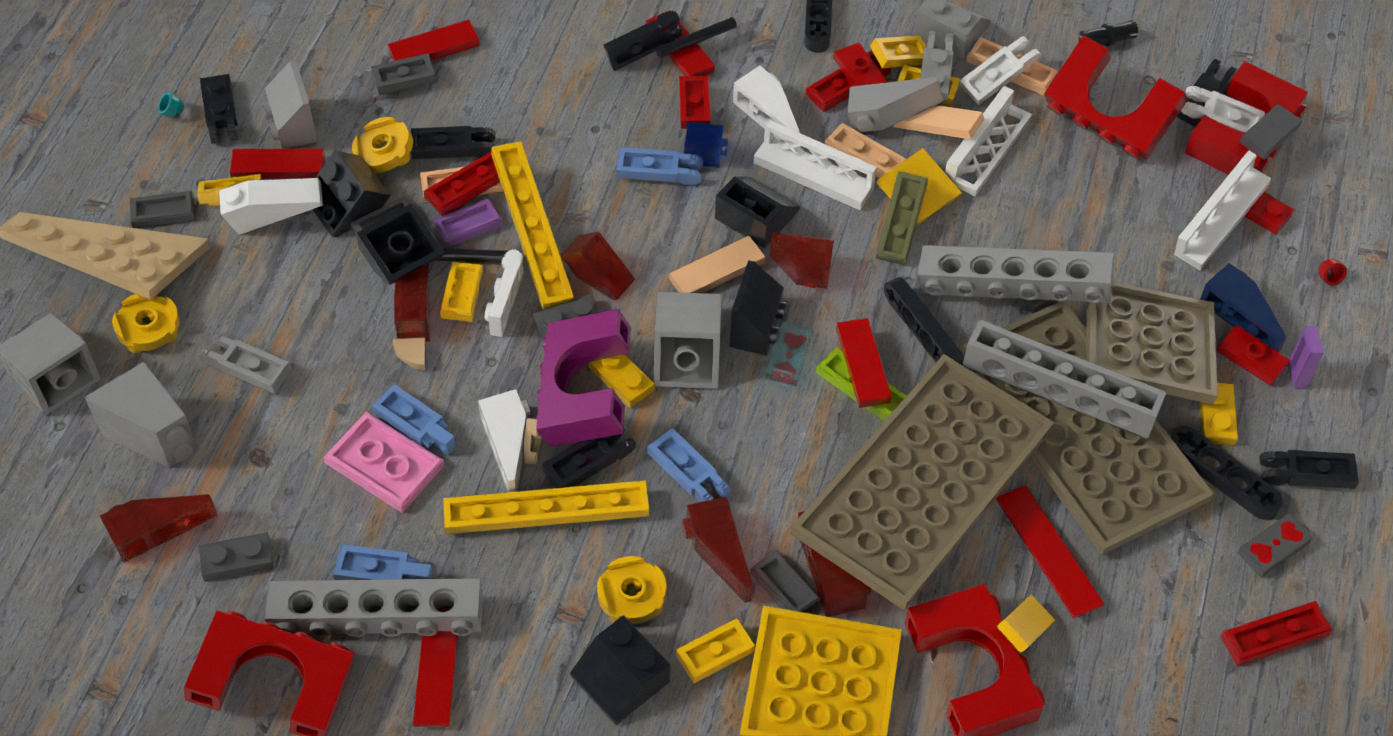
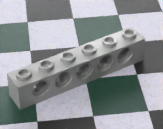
[918,245,1114,303]
[963,319,1167,438]
[265,578,483,637]

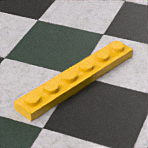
[491,141,574,310]
[443,480,649,534]

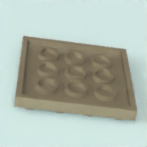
[1086,281,1218,404]

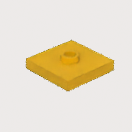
[876,148,962,227]

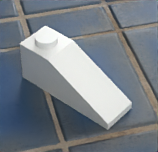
[733,65,800,143]
[219,178,323,235]
[478,389,531,492]

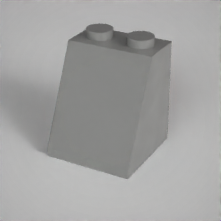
[653,292,721,389]
[0,313,101,416]
[85,362,198,468]

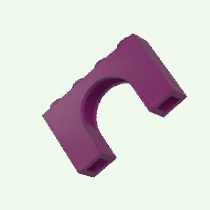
[535,309,631,447]

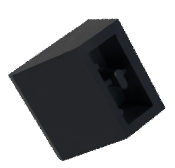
[312,150,391,237]
[715,176,800,248]

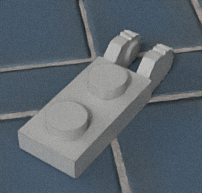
[920,30,954,101]
[198,334,292,394]

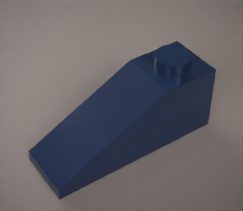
[1200,263,1287,352]

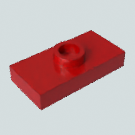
[833,42,887,86]
[1216,325,1290,386]

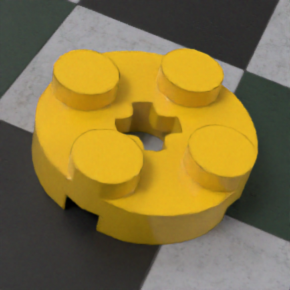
[352,117,413,174]
[112,294,180,353]
[597,556,667,624]

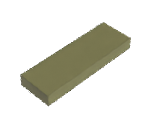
[876,171,928,266]

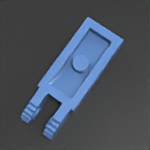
[616,147,703,185]
[647,428,733,512]

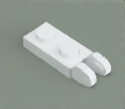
[960,36,1041,106]
[1181,86,1265,132]
[485,249,524,337]

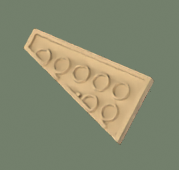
[0,212,210,300]

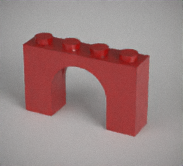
[1044,35,1187,160]
[1184,61,1308,175]
[904,584,1045,736]
[184,610,354,736]

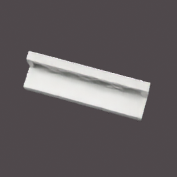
[945,86,1032,197]
[754,120,877,210]
[1174,151,1271,271]

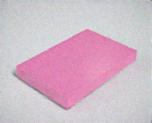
[323,411,445,513]

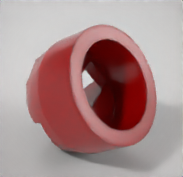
[1318,258,1347,286]

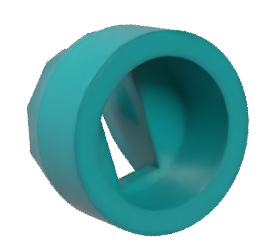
[158,92,184,118]

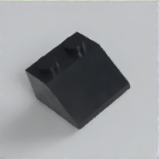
[357,203,444,285]
[730,260,788,356]
[570,615,670,725]

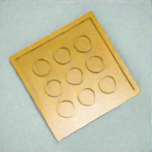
[739,606,902,736]

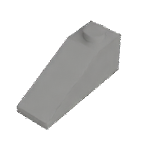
[848,77,943,132]

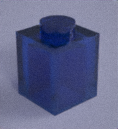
[684,122,729,168]

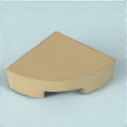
[393,338,426,371]
[524,418,542,465]

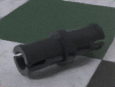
[1078,20,1138,46]

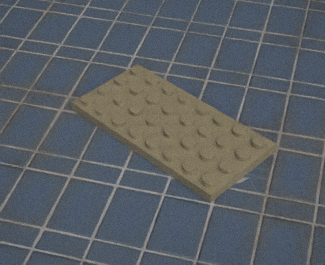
[958,302,1214,556]
[790,354,1055,611]

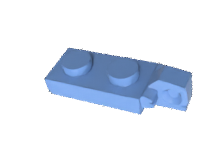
[372,384,456,455]
[333,544,434,580]

